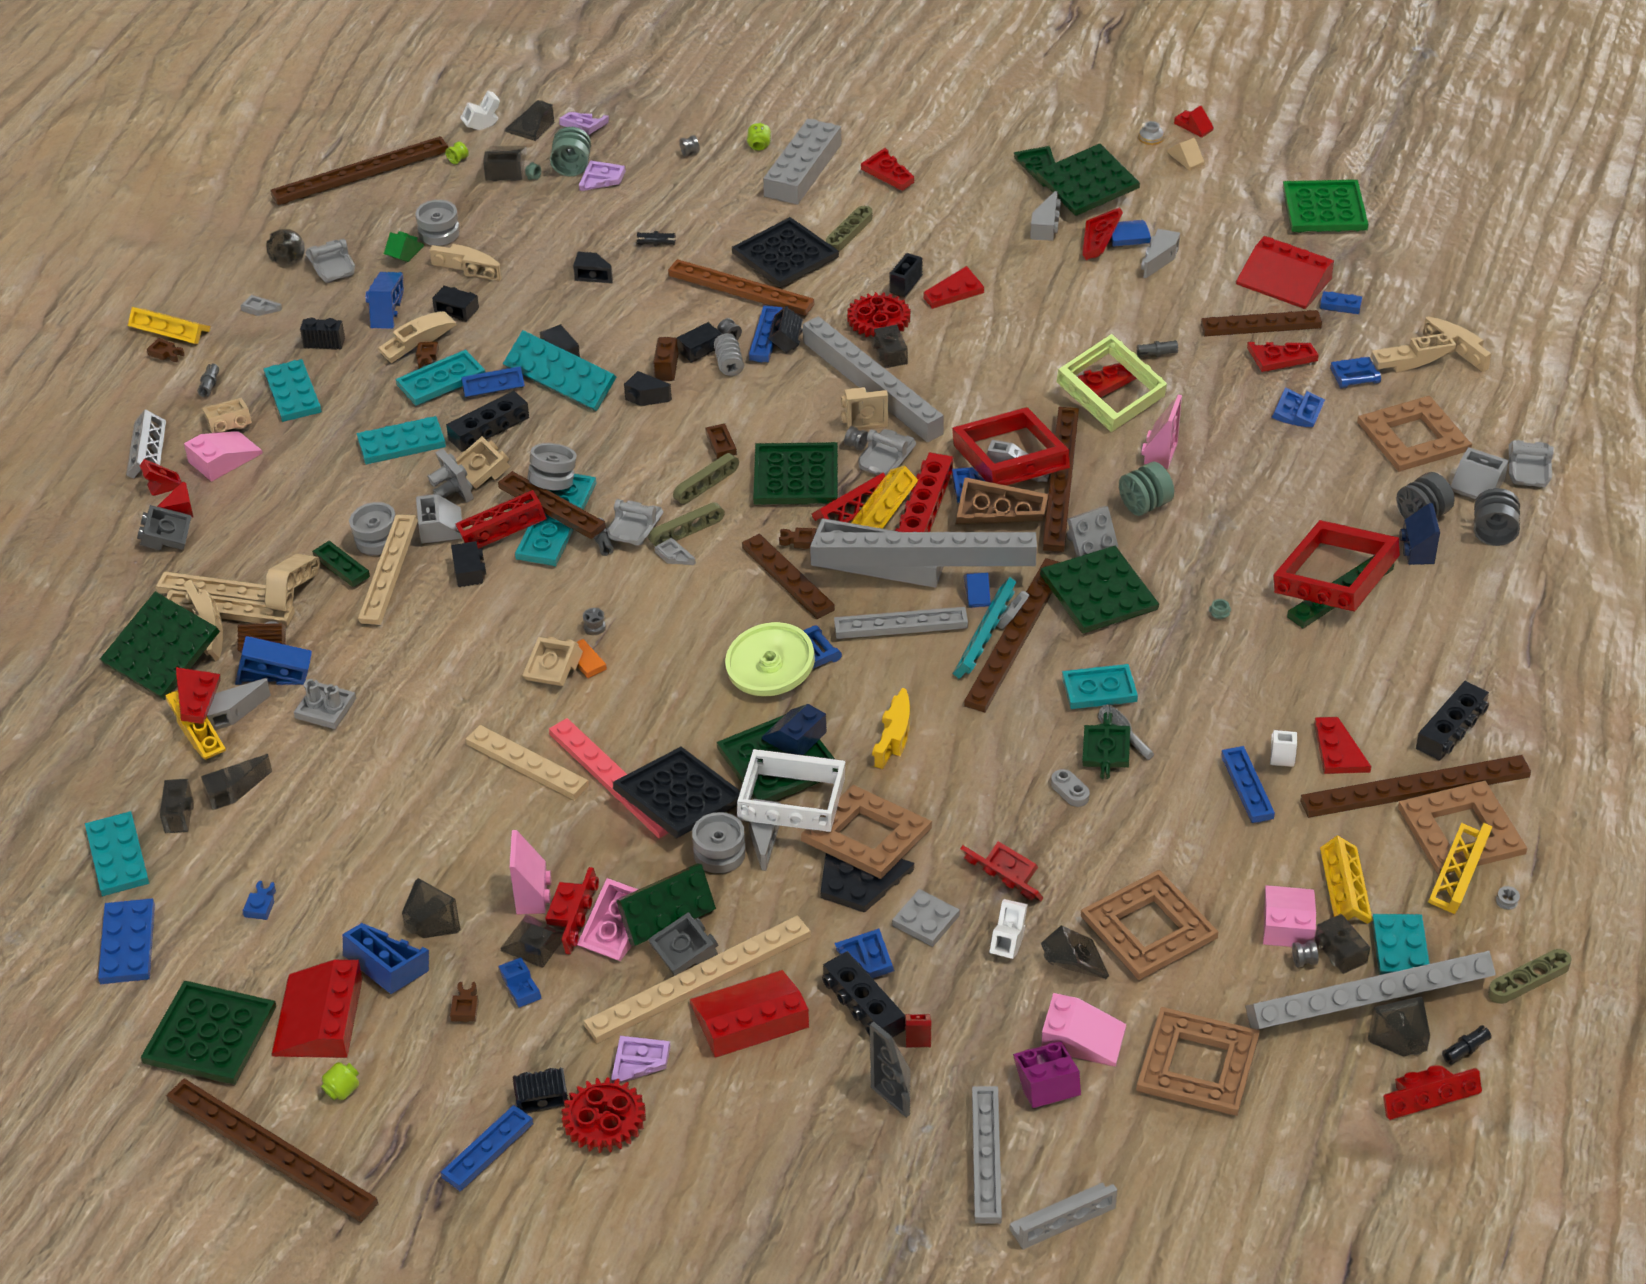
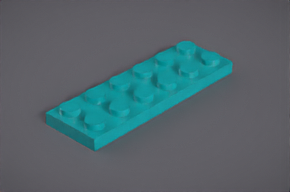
[503,330,617,411]
[515,474,597,566]

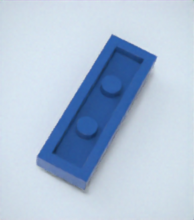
[461,366,525,398]

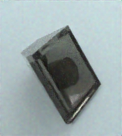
[505,100,555,141]
[402,878,461,938]
[501,914,565,968]
[1041,925,1109,979]
[1368,996,1430,1057]

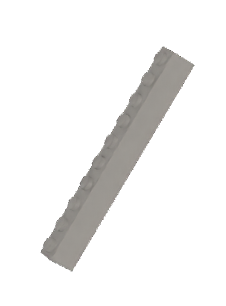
[803,316,944,443]
[817,532,1037,566]
[1245,951,1496,1029]

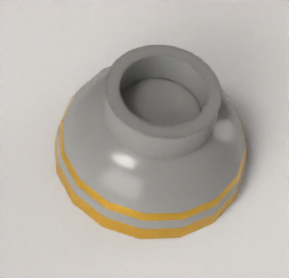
[1138,121,1164,145]

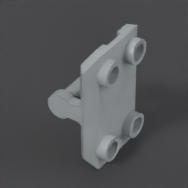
[305,238,355,282]
[858,429,916,475]
[1509,440,1554,487]
[607,499,663,545]

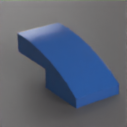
[498,957,542,1008]

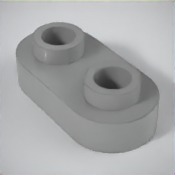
[1051,769,1090,807]

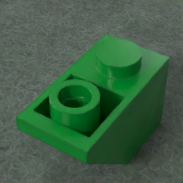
[383,231,424,262]

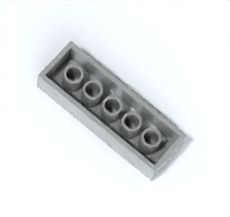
[763,119,842,204]
[810,518,944,588]

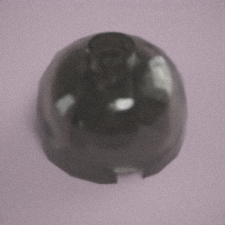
[266,229,305,268]

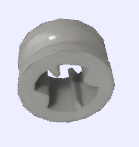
[1496,886,1520,910]

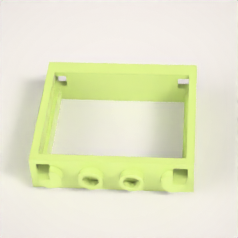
[1056,334,1167,432]

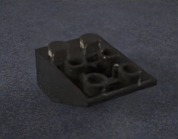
[483,146,527,181]

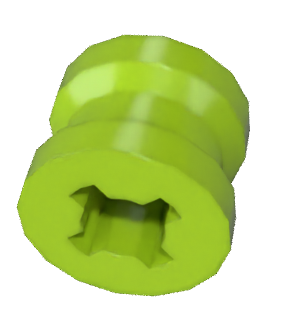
[445,141,469,164]

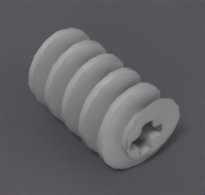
[714,333,744,376]

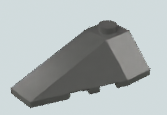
[870,1022,911,1118]

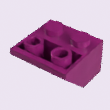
[1013,1041,1081,1108]

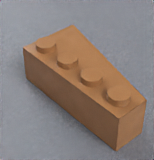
[955,477,1048,524]

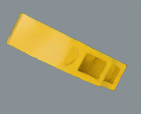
[872,688,910,769]
[166,690,226,760]

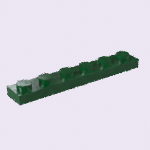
[1287,555,1394,629]

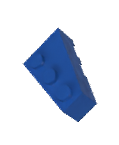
[365,272,404,329]
[235,636,312,685]
[342,923,429,994]

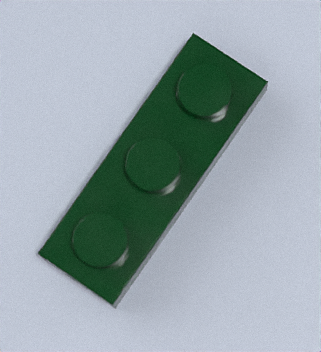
[312,541,370,588]

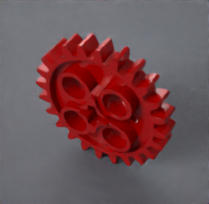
[847,292,911,339]
[562,1077,646,1153]

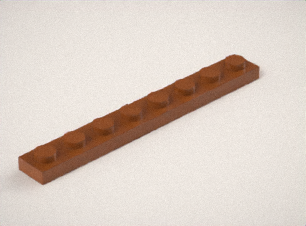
[668,259,814,316]

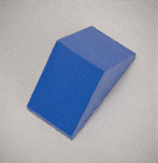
[964,572,991,608]

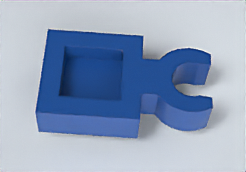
[243,881,276,920]

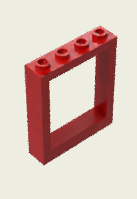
[952,407,1070,486]
[1273,520,1400,612]

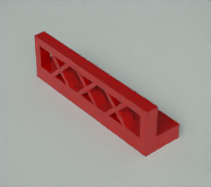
[811,472,886,523]
[455,490,546,548]

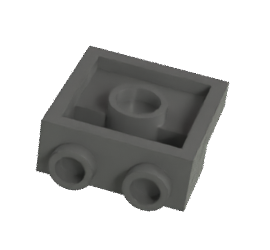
[137,505,192,550]
[648,912,719,976]

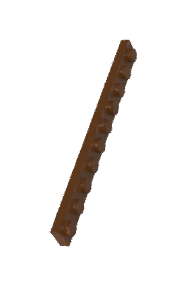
[270,136,448,205]
[1043,407,1079,552]
[964,558,1059,713]
[1300,755,1531,818]
[166,1078,378,1222]

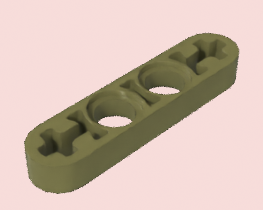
[826,206,873,251]
[673,453,739,504]
[648,502,725,546]
[1488,949,1572,1004]

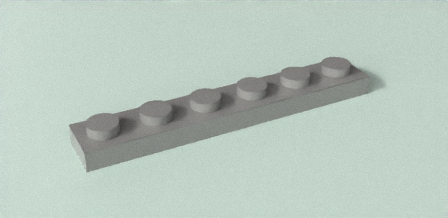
[834,607,968,639]
[972,1086,1002,1224]

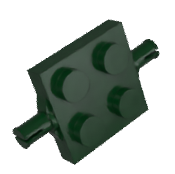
[1082,712,1130,779]

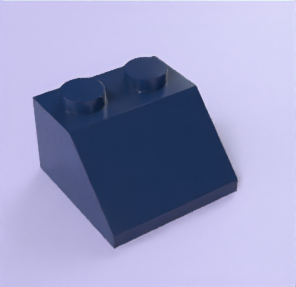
[1399,503,1440,565]
[762,704,827,755]

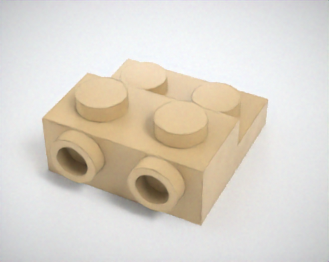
[841,387,888,430]
[202,398,252,433]
[456,437,510,489]
[522,637,583,686]

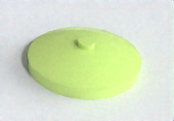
[725,622,815,696]

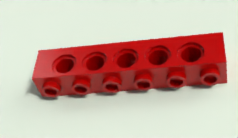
[895,452,953,532]

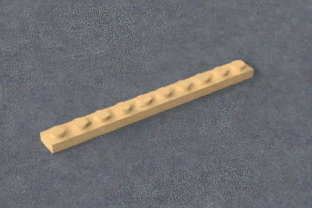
[584,915,811,1043]

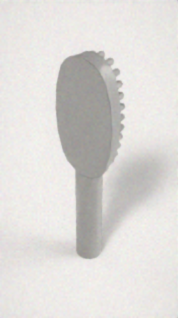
[1098,705,1154,760]

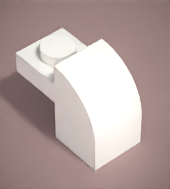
[460,90,500,130]
[1270,730,1297,767]
[989,899,1028,959]

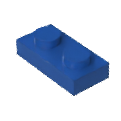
[1320,291,1362,314]

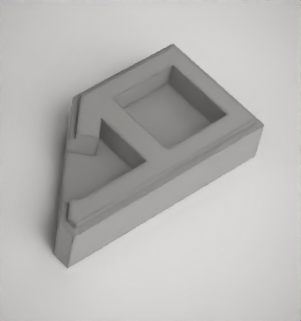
[241,295,282,316]
[654,538,696,565]
[997,591,1029,630]

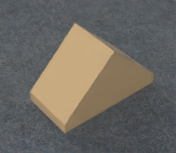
[1167,137,1204,170]

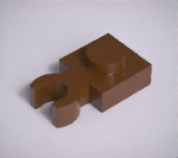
[147,338,185,362]
[416,342,439,369]
[779,527,817,549]
[450,982,479,1022]

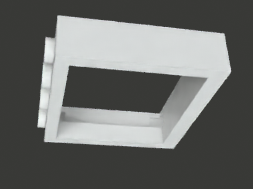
[737,749,845,832]

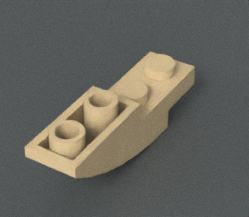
[429,244,501,281]
[379,312,457,364]
[1423,316,1491,372]
[1371,333,1456,372]
[183,579,223,661]

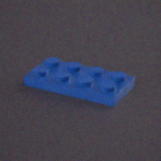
[98,898,155,984]

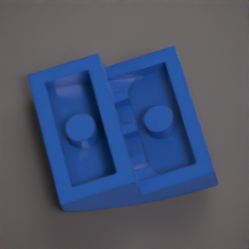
[1110,220,1151,246]
[1272,387,1325,427]

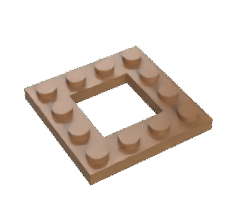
[1357,395,1472,472]
[1398,781,1527,876]
[801,785,932,879]
[1081,870,1219,980]
[1136,1007,1260,1116]

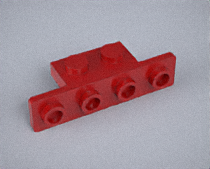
[960,841,1043,902]
[545,867,599,955]
[1383,1065,1482,1120]

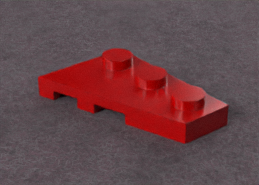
[861,148,914,191]
[1082,207,1123,260]
[923,266,984,309]
[1247,342,1319,372]
[1077,363,1137,398]
[176,667,221,724]
[1314,717,1372,774]

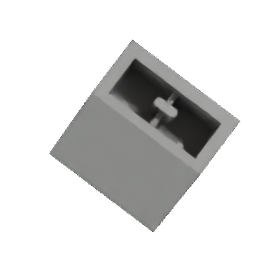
[1451,447,1509,499]
[416,494,462,544]

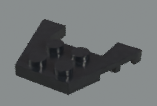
[820,853,914,913]

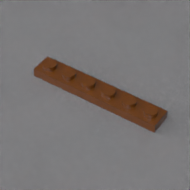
[1201,310,1322,337]
[498,471,606,539]
[742,533,835,619]

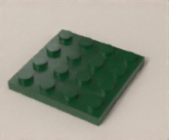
[1037,143,1140,216]
[753,442,838,505]
[1040,545,1159,634]
[100,591,220,700]
[717,714,838,802]
[141,980,277,1085]

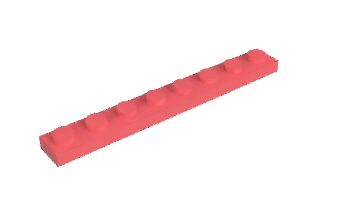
[549,718,669,839]

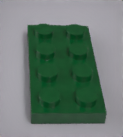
[616,863,716,946]

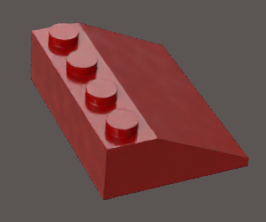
[1236,236,1334,309]
[272,959,363,1058]
[689,970,809,1058]

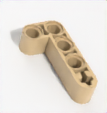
[265,554,320,612]

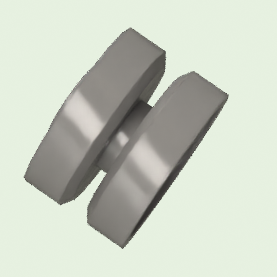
[415,200,460,246]
[527,443,577,490]
[349,502,396,555]
[692,812,745,873]

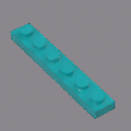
[952,577,1016,679]

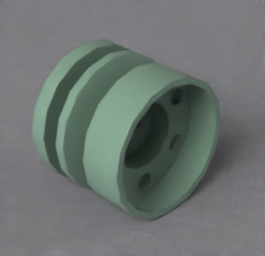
[550,127,591,177]
[1118,461,1175,516]

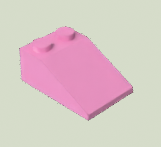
[1141,395,1182,469]
[184,431,263,482]
[510,830,551,914]
[577,878,638,961]
[1263,885,1316,947]
[1041,993,1126,1067]

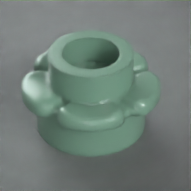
[525,162,541,180]
[1209,599,1231,619]

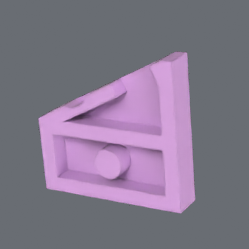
[559,112,609,135]
[579,160,626,191]
[611,1036,671,1083]

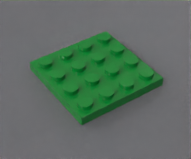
[1283,179,1369,233]

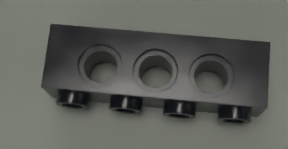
[446,391,529,452]
[1416,681,1489,761]
[822,951,905,1038]

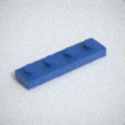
[749,306,783,362]
[1221,746,1275,823]
[441,1105,533,1192]

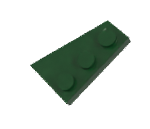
[1014,146,1056,187]

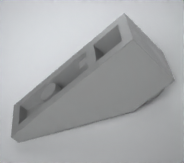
[746,799,781,871]

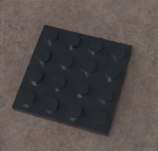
[732,217,839,288]
[613,746,740,839]

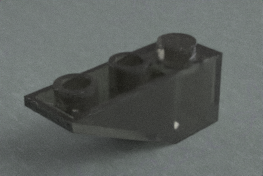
[201,754,272,810]

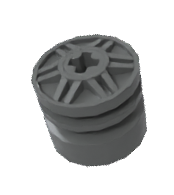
[1396,472,1455,519]
[1474,488,1520,546]

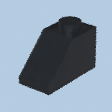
[573,252,613,283]
[624,371,672,406]

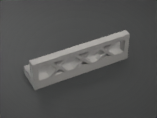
[126,410,166,479]
[1010,1182,1117,1249]

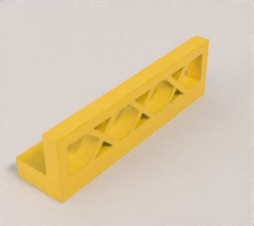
[128,307,211,344]
[851,466,918,529]
[1428,823,1492,914]
[1320,835,1373,925]

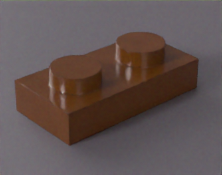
[705,423,737,459]

